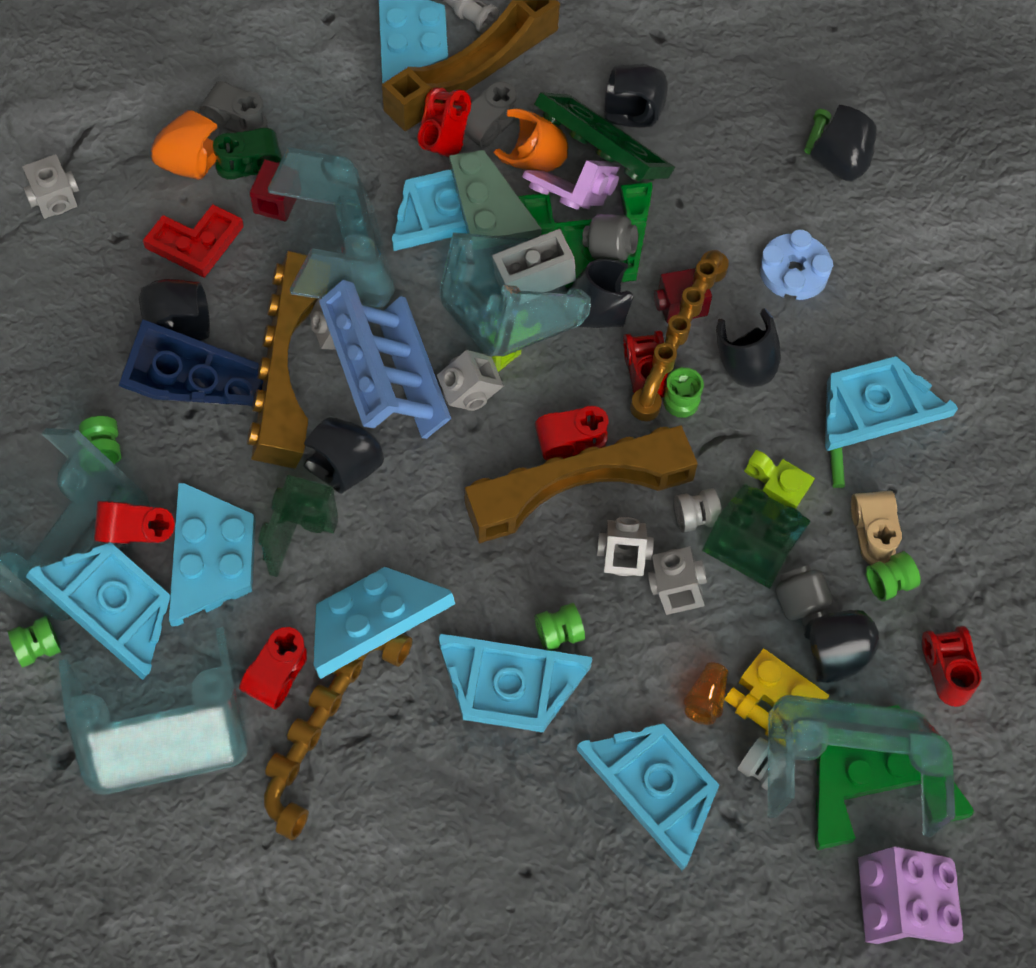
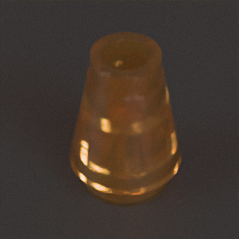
[684,662,729,725]

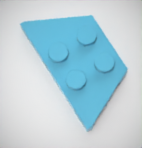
[379,0,448,84]
[392,169,467,251]
[825,356,958,451]
[169,483,256,626]
[26,543,171,680]
[314,567,455,679]
[439,634,592,732]
[577,724,719,871]

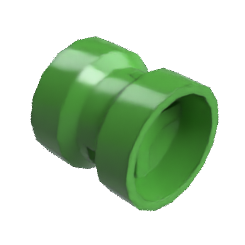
[663,367,704,418]
[79,416,122,468]
[866,551,921,601]
[534,603,585,651]
[8,615,62,668]

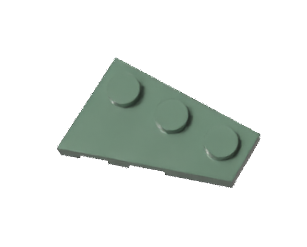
[449,150,542,249]

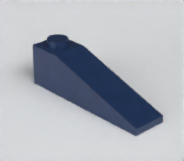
[118,319,263,406]

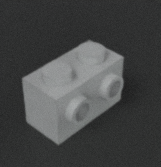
[492,229,576,307]

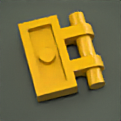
[724,648,829,748]

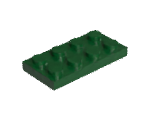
[534,92,675,181]

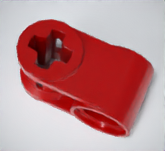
[417,87,471,158]
[623,330,668,398]
[534,406,609,461]
[94,501,175,543]
[922,626,982,707]
[239,627,307,710]

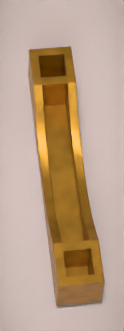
[382,0,560,131]
[247,251,330,469]
[465,425,698,543]

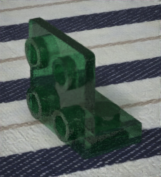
[258,475,339,577]
[702,485,810,589]

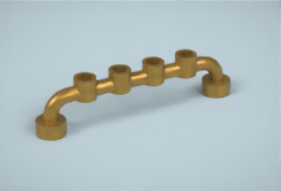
[630,250,729,421]
[264,633,412,840]

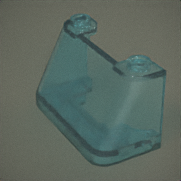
[440,232,591,357]

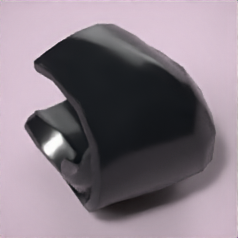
[604,64,668,128]
[810,105,877,182]
[566,259,634,328]
[138,279,210,341]
[716,308,781,388]
[304,417,384,494]
[804,610,879,683]

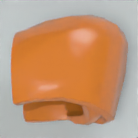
[494,109,569,172]
[151,110,218,180]

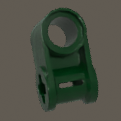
[213,128,283,179]

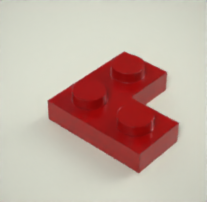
[143,204,244,278]

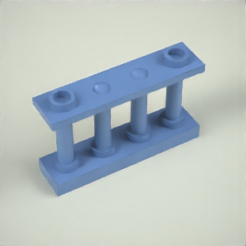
[319,280,452,439]

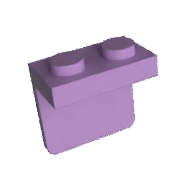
[522,160,619,210]
[858,847,963,944]

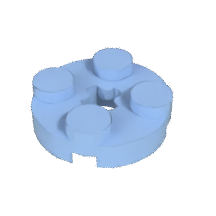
[760,230,833,300]

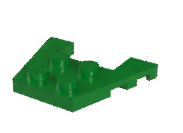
[518,182,653,288]
[815,705,974,850]

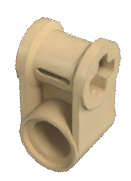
[851,491,902,565]

